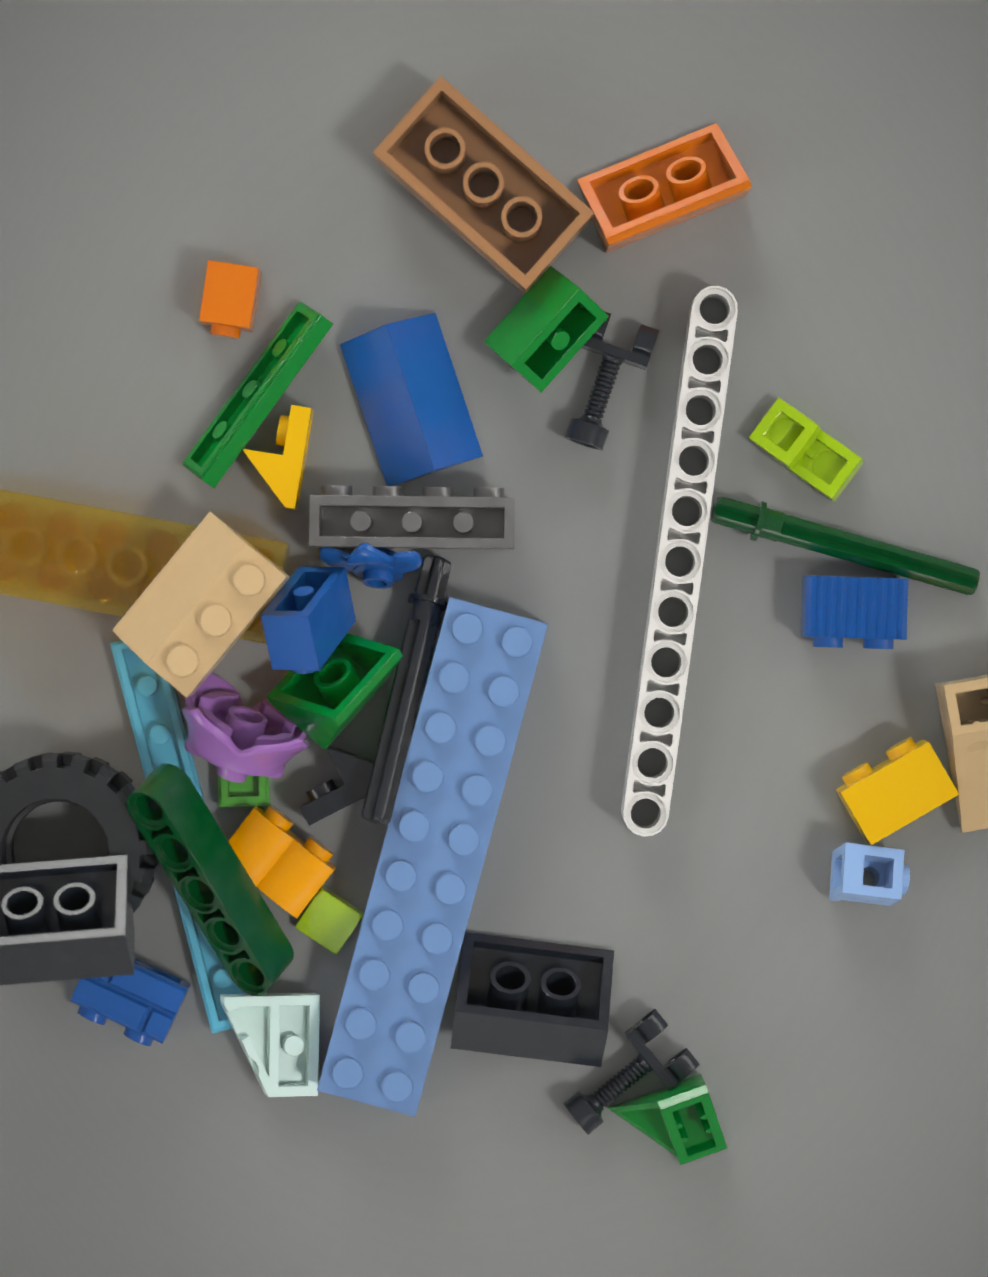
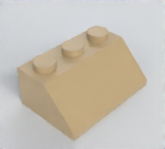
[112,511,290,697]

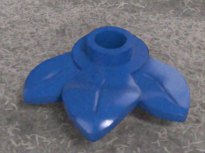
[320,543,422,589]

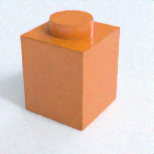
[199,260,262,339]

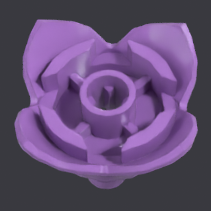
[182,673,309,782]

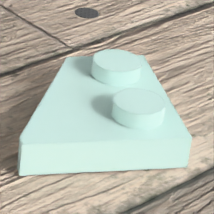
[220,992,320,1097]

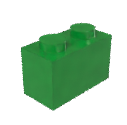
[483,265,609,393]

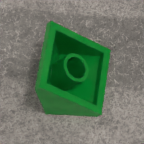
[266,633,403,750]

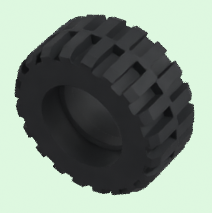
[0,751,159,913]

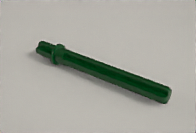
[711,497,980,595]

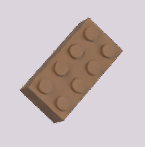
[372,76,594,295]

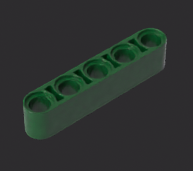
[127,764,294,996]

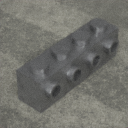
[309,486,515,550]

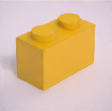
[835,737,959,845]

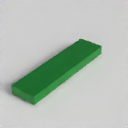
[182,301,333,488]

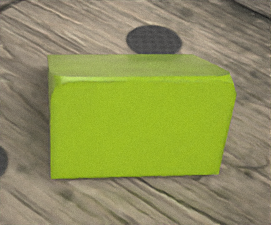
[295,885,364,955]

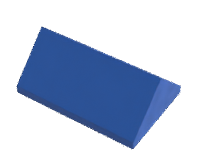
[340,313,483,486]

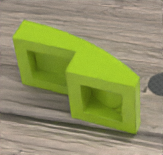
[749,397,864,502]

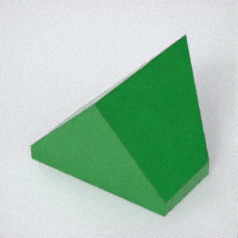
[607,1074,727,1165]

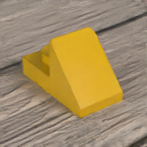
[243,405,314,510]

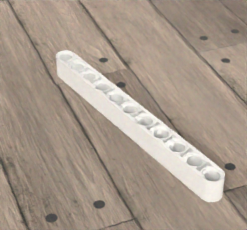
[621,286,738,837]

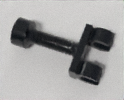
[565,311,659,451]
[563,1009,700,1135]

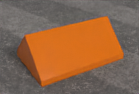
[577,123,752,253]

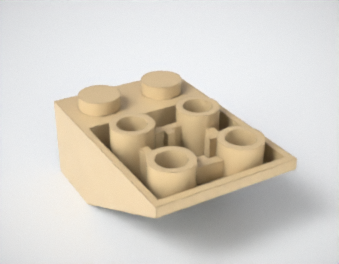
[935,674,988,833]

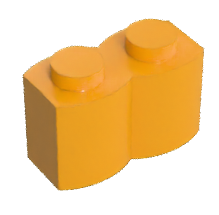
[228,805,337,918]

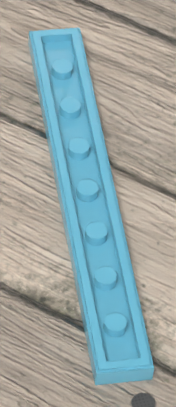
[110,640,248,1034]

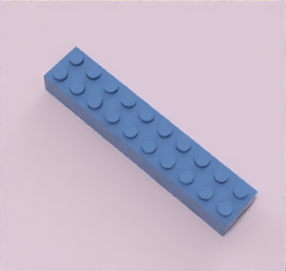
[317,597,548,1117]

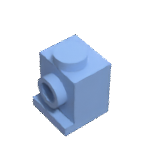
[829,842,910,906]

